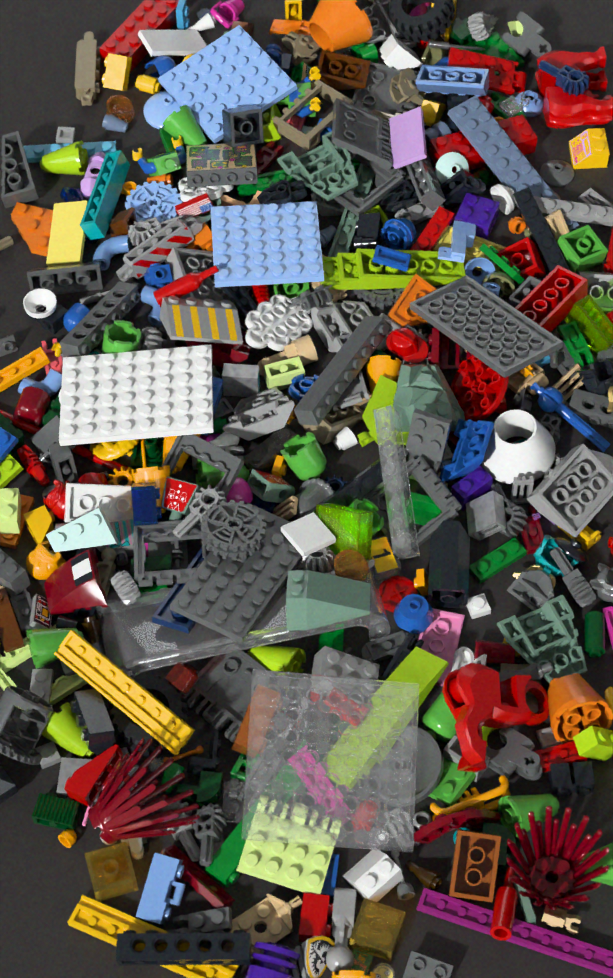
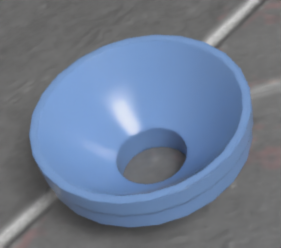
[513,90,544,117]
[464,257,496,285]

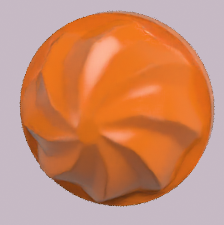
[508,216,526,234]

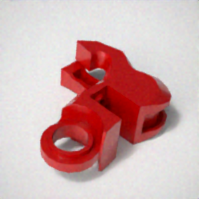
[442,663,549,772]

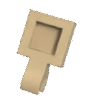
[542,904,581,934]

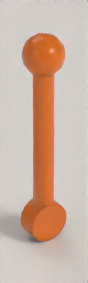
[162,746,204,763]

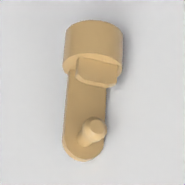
[257,335,318,377]

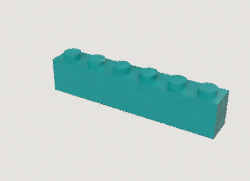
[80,150,130,240]

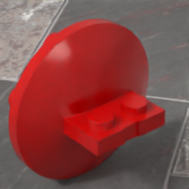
[450,355,509,422]

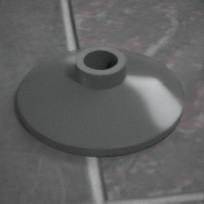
[540,160,574,187]

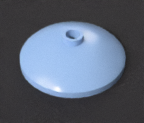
[144,91,181,129]

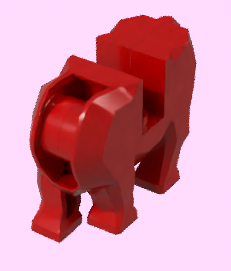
[535,46,613,128]

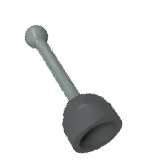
[391,850,415,900]

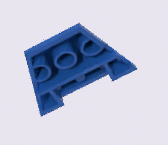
[440,419,494,483]

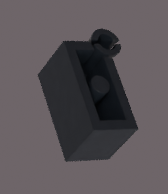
[440,168,486,208]
[354,213,384,251]

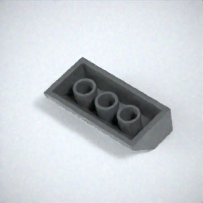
[27,261,103,295]

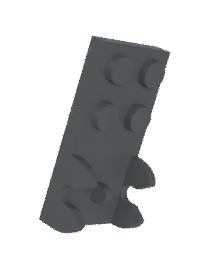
[400,409,452,481]

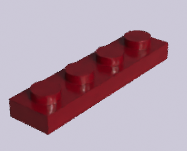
[160,844,235,909]

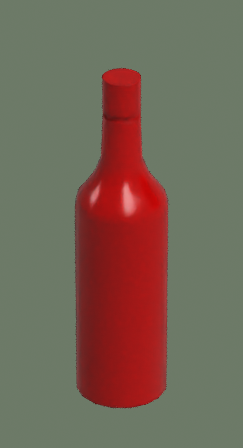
[153,265,219,307]
[490,867,518,941]

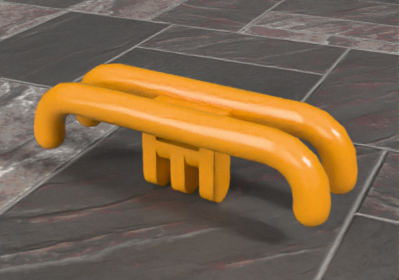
[430,775,510,821]

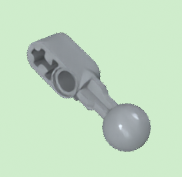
[326,887,357,974]

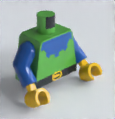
[278,67,322,118]
[132,135,186,176]

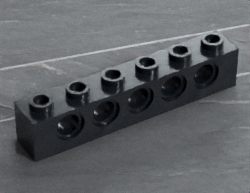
[116,930,252,965]

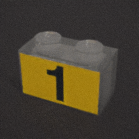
[364,536,402,584]

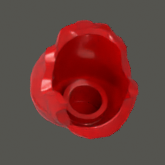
[43,480,70,520]

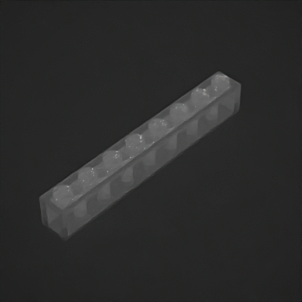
[373,405,420,560]

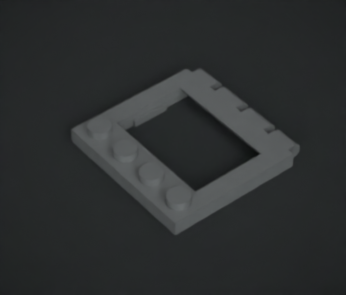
[333,150,406,217]
[161,434,245,518]
[360,456,462,558]
[134,520,210,587]

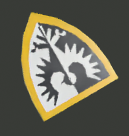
[301,935,335,978]

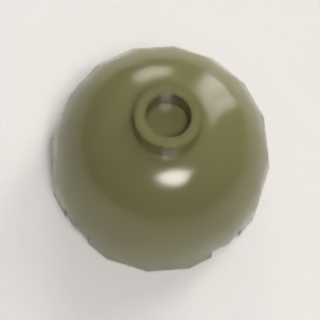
[481,271,516,304]

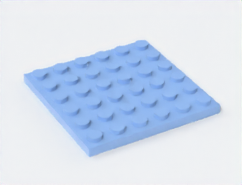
[158,25,297,144]
[211,201,324,287]

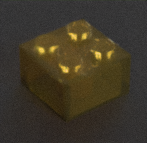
[84,842,139,902]
[350,898,406,961]

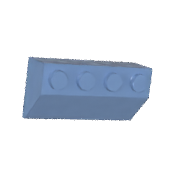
[416,65,489,97]

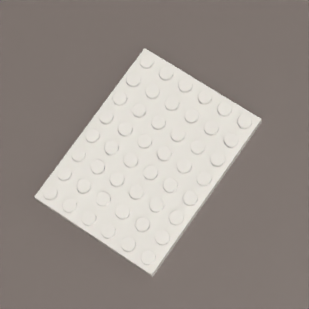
[59,345,214,446]

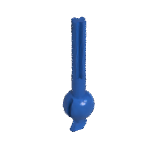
[530,381,610,452]

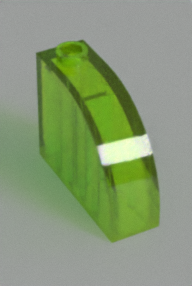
[565,294,613,353]
[316,503,373,564]

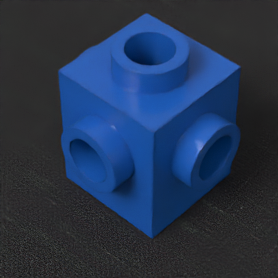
[144,263,173,289]

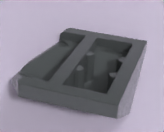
[311,190,344,216]
[507,570,555,611]

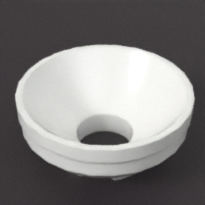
[490,184,515,215]
[23,289,57,318]

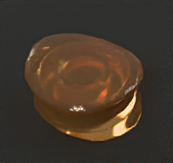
[106,95,135,123]
[334,549,369,582]

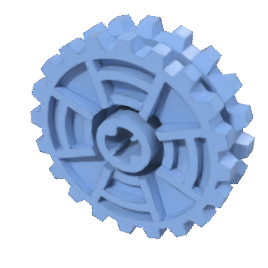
[125,181,182,223]

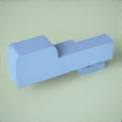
[438,221,476,263]

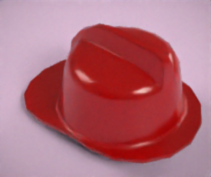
[386,328,428,363]

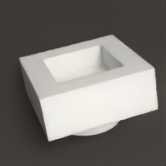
[466,594,491,619]

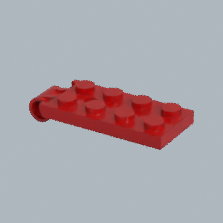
[447,47,527,95]

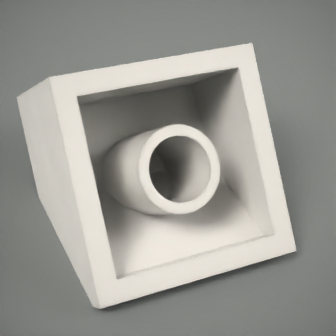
[379,34,423,70]
[343,848,403,907]

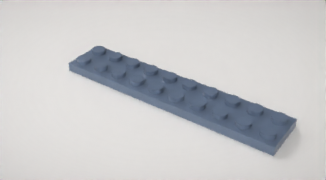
[447,95,579,232]

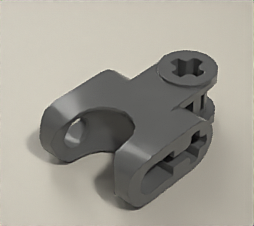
[501,11,551,58]
[486,727,543,781]

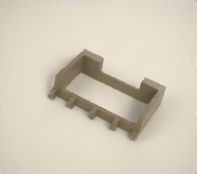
[272,80,353,151]

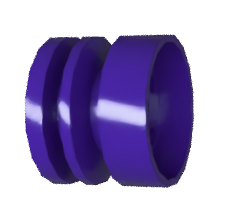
[246,942,300,978]

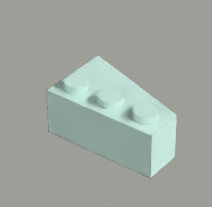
[46,508,119,552]

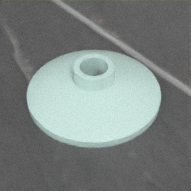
[435,152,469,184]

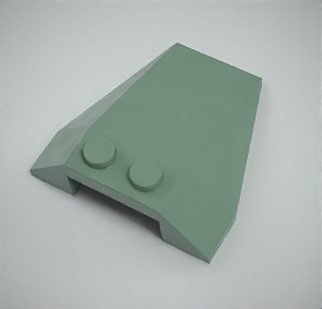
[286,570,371,631]

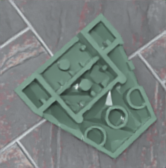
[277,131,358,201]
[390,364,465,432]
[497,595,587,683]

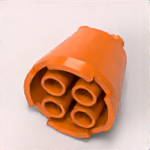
[547,673,613,743]

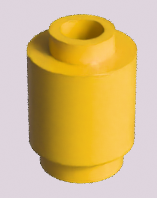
[135,74,162,95]

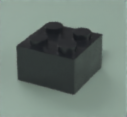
[222,105,264,147]

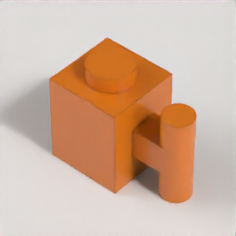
[186,222,213,251]

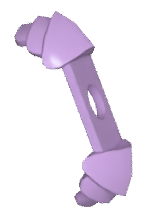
[80,151,106,199]

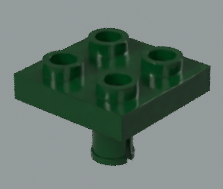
[130,437,164,469]

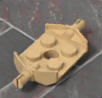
[223,894,302,958]

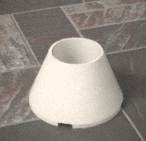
[481,410,556,484]

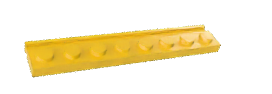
[54,630,195,755]
[68,895,239,978]

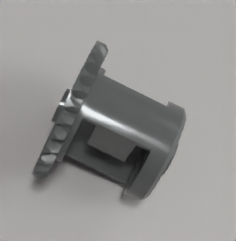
[0,686,53,765]

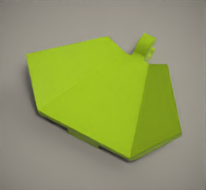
[357,375,409,447]

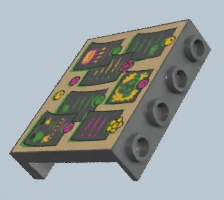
[186,144,258,187]

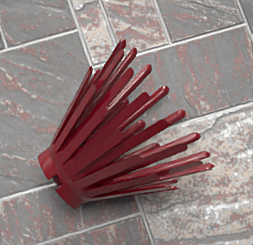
[88,737,200,844]
[506,806,609,910]

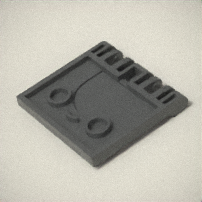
[352,62,419,115]
[332,98,392,170]
[181,641,289,743]

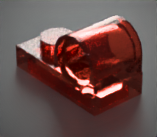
[165,661,199,694]

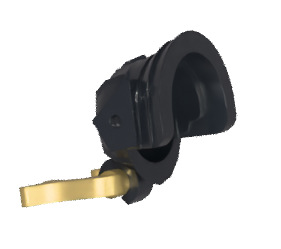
[576,359,613,412]

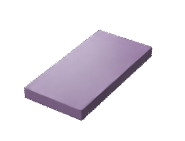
[389,106,427,169]

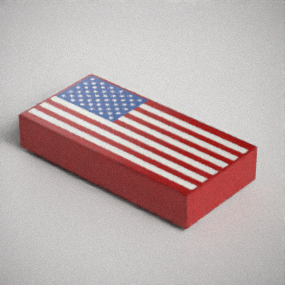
[175,193,214,220]

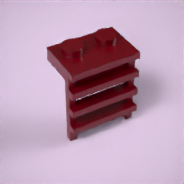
[428,328,471,371]

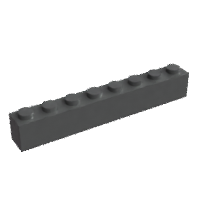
[294,316,389,426]

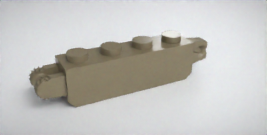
[75,32,101,106]

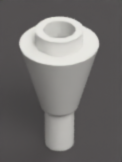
[186,13,216,31]
[209,432,239,447]

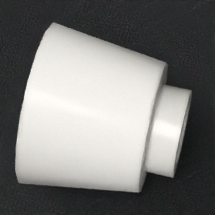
[333,427,358,450]

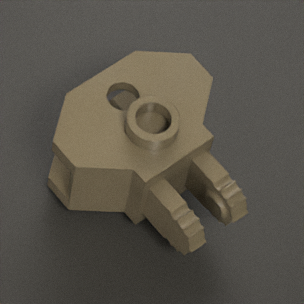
[281,31,320,66]
[389,67,426,105]

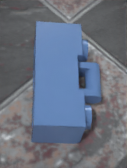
[136,853,185,924]

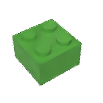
[557,225,608,274]

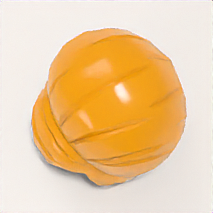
[26,540,66,580]

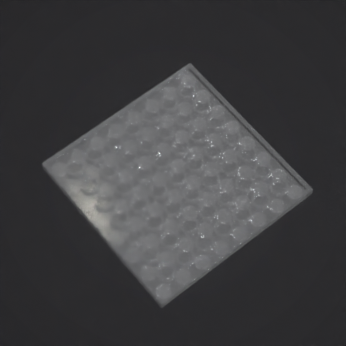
[241,669,419,853]

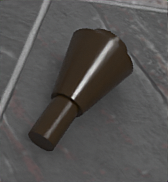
[81,615,102,648]
[405,860,442,890]

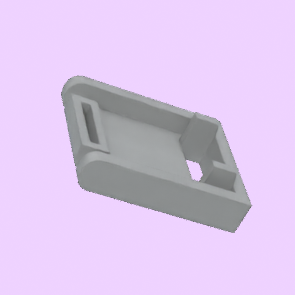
[333,370,370,411]

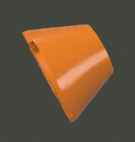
[308,0,373,52]

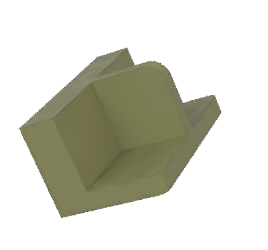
[421,38,447,66]

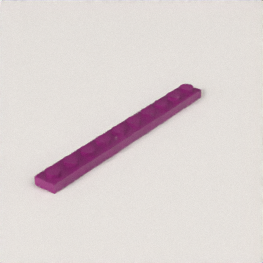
[417,888,613,977]

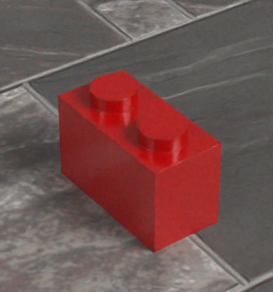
[299,893,333,942]

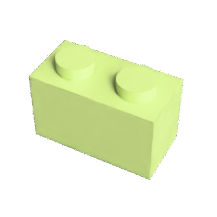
[264,356,305,390]
[0,488,22,534]

